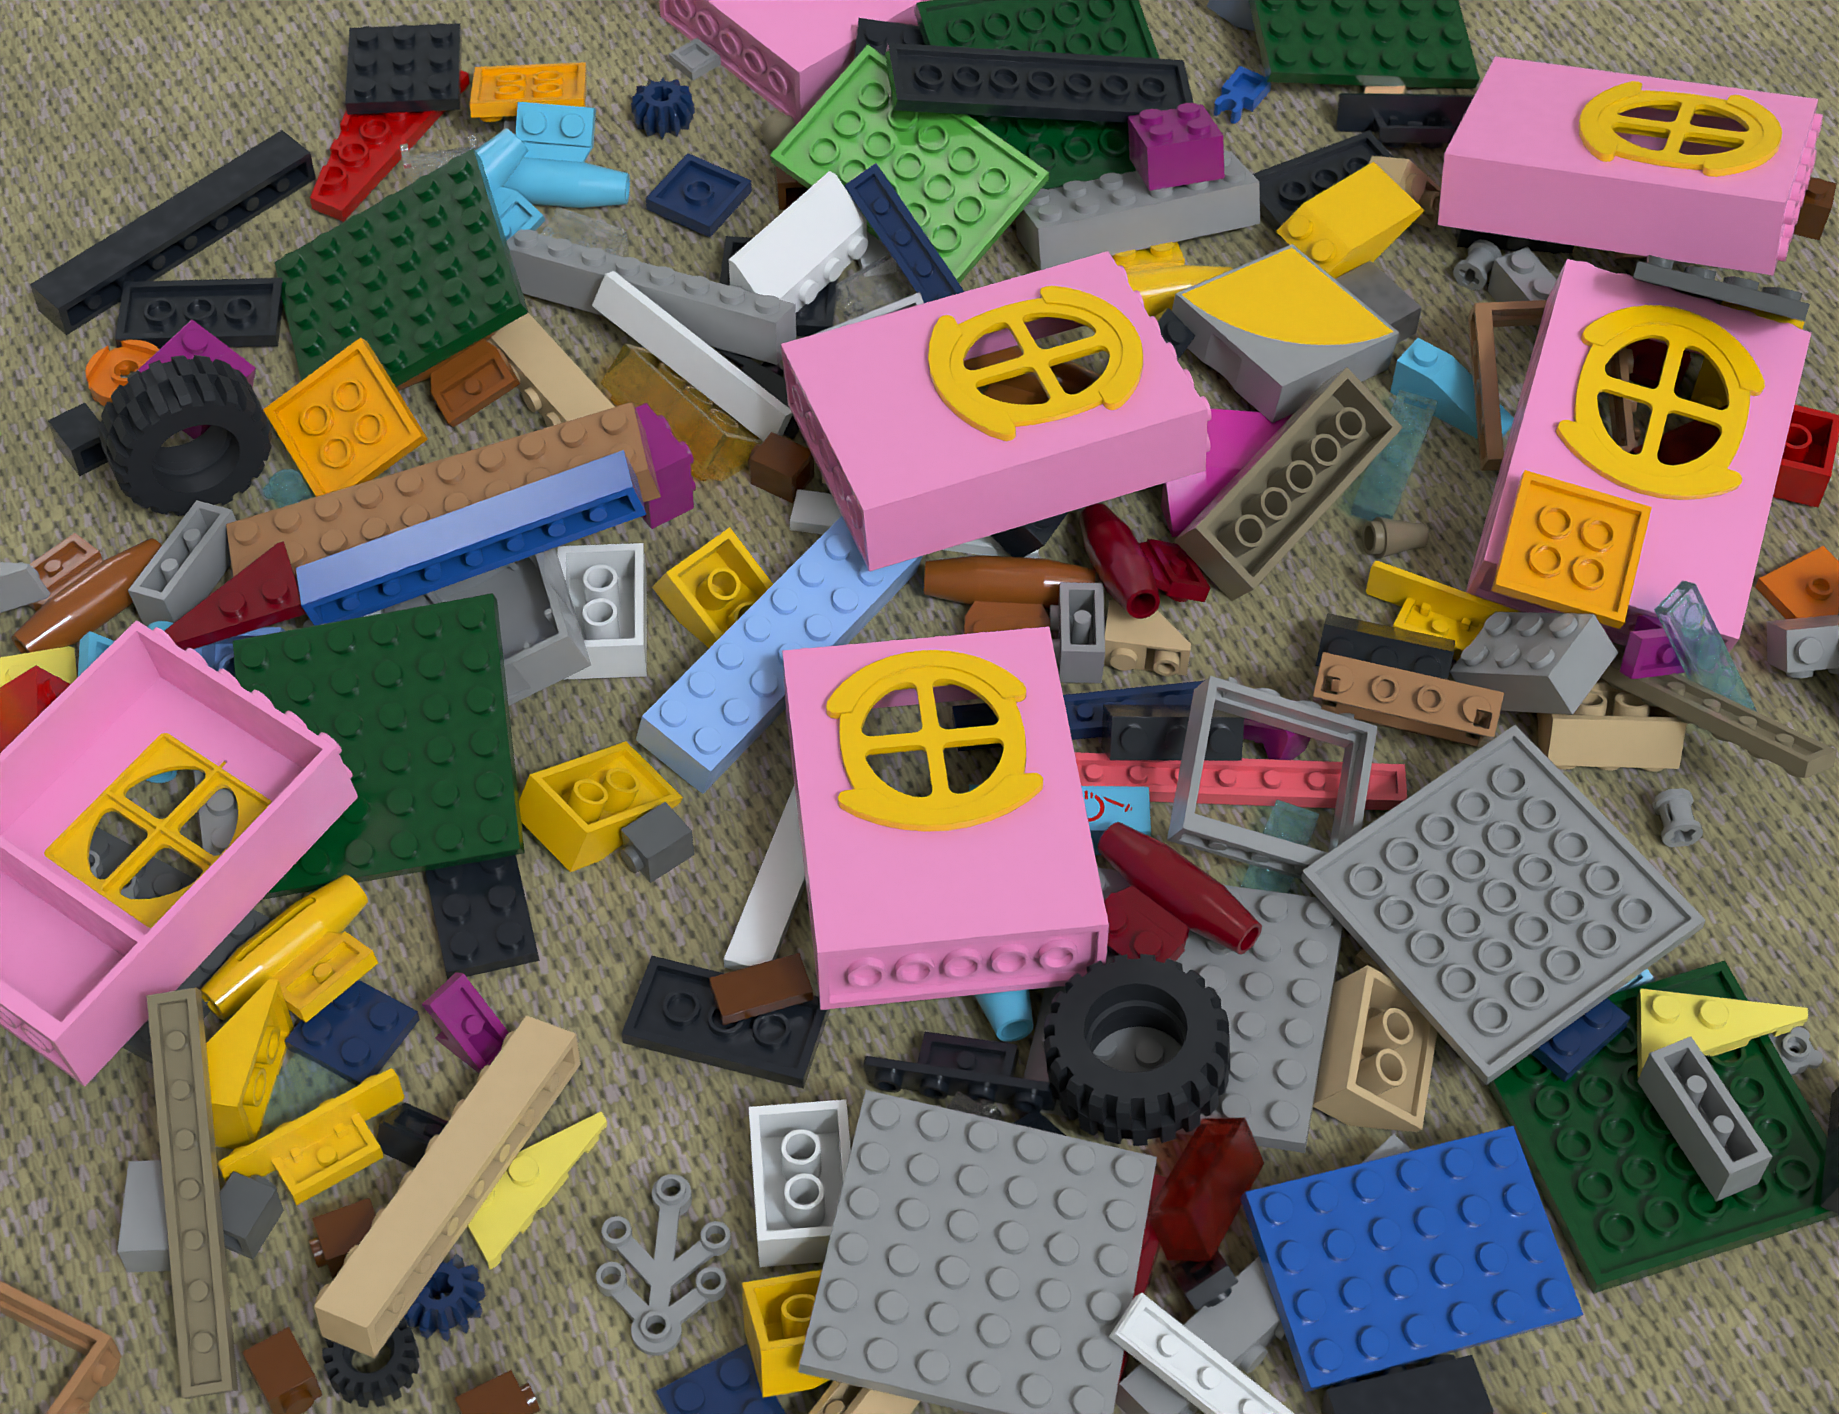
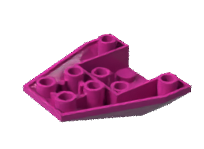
[1161,408,1292,537]

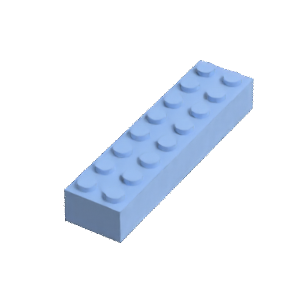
[636,516,923,794]

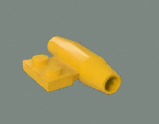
[1112,242,1232,317]
[200,874,378,1023]

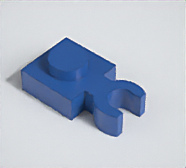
[1213,66,1272,124]

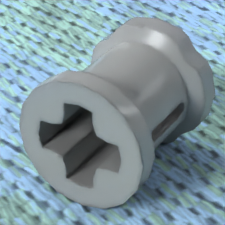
[1453,239,1502,290]
[1652,788,1703,847]

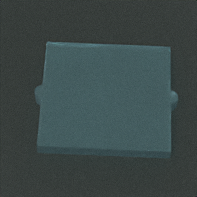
[263,1053,357,1129]

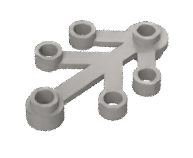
[596,1174,731,1356]

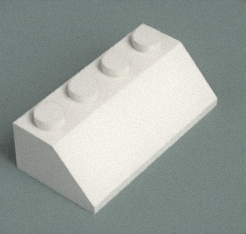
[729,171,868,312]

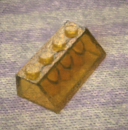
[600,343,763,481]

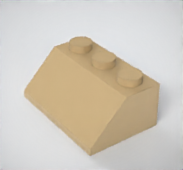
[1537,679,1687,772]
[1313,965,1437,1132]

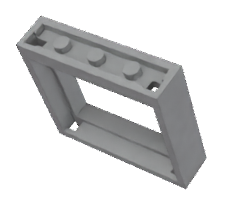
[1167,676,1378,879]

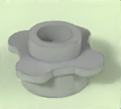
[1769,1027,1823,1076]

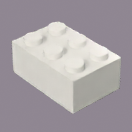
[557,543,647,680]
[749,1099,851,1267]

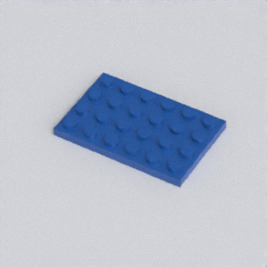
[1240,1126,1583,1392]

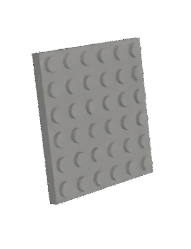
[1301,725,1706,1085]
[1023,868,1344,1153]
[798,1090,1157,1414]

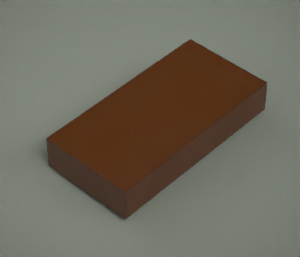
[709,953,814,1025]

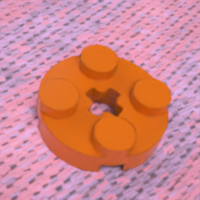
[85,340,159,406]

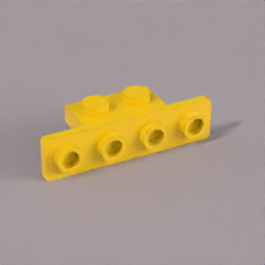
[1366,561,1520,661]
[217,1068,405,1206]

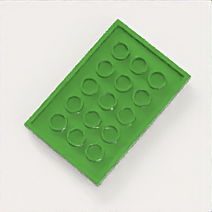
[770,45,1049,284]

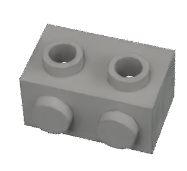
[1049,582,1105,683]
[1767,614,1839,678]

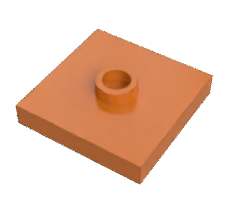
[1755,546,1839,619]

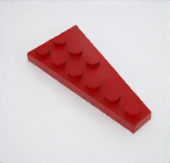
[310,70,470,222]

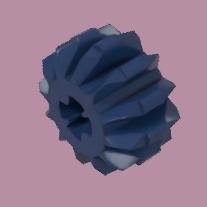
[631,77,695,140]
[404,1254,486,1342]

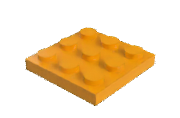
[470,62,587,122]
[263,337,428,497]
[1491,470,1652,629]

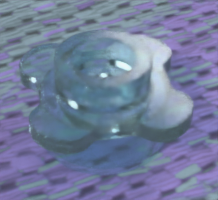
[263,469,314,508]

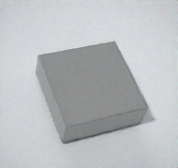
[669,38,721,81]

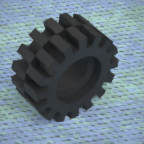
[322,1318,420,1408]

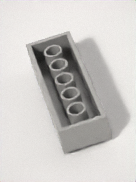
[1015,151,1260,270]

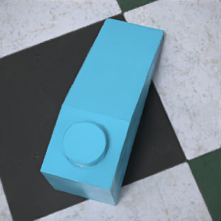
[1390,338,1514,439]

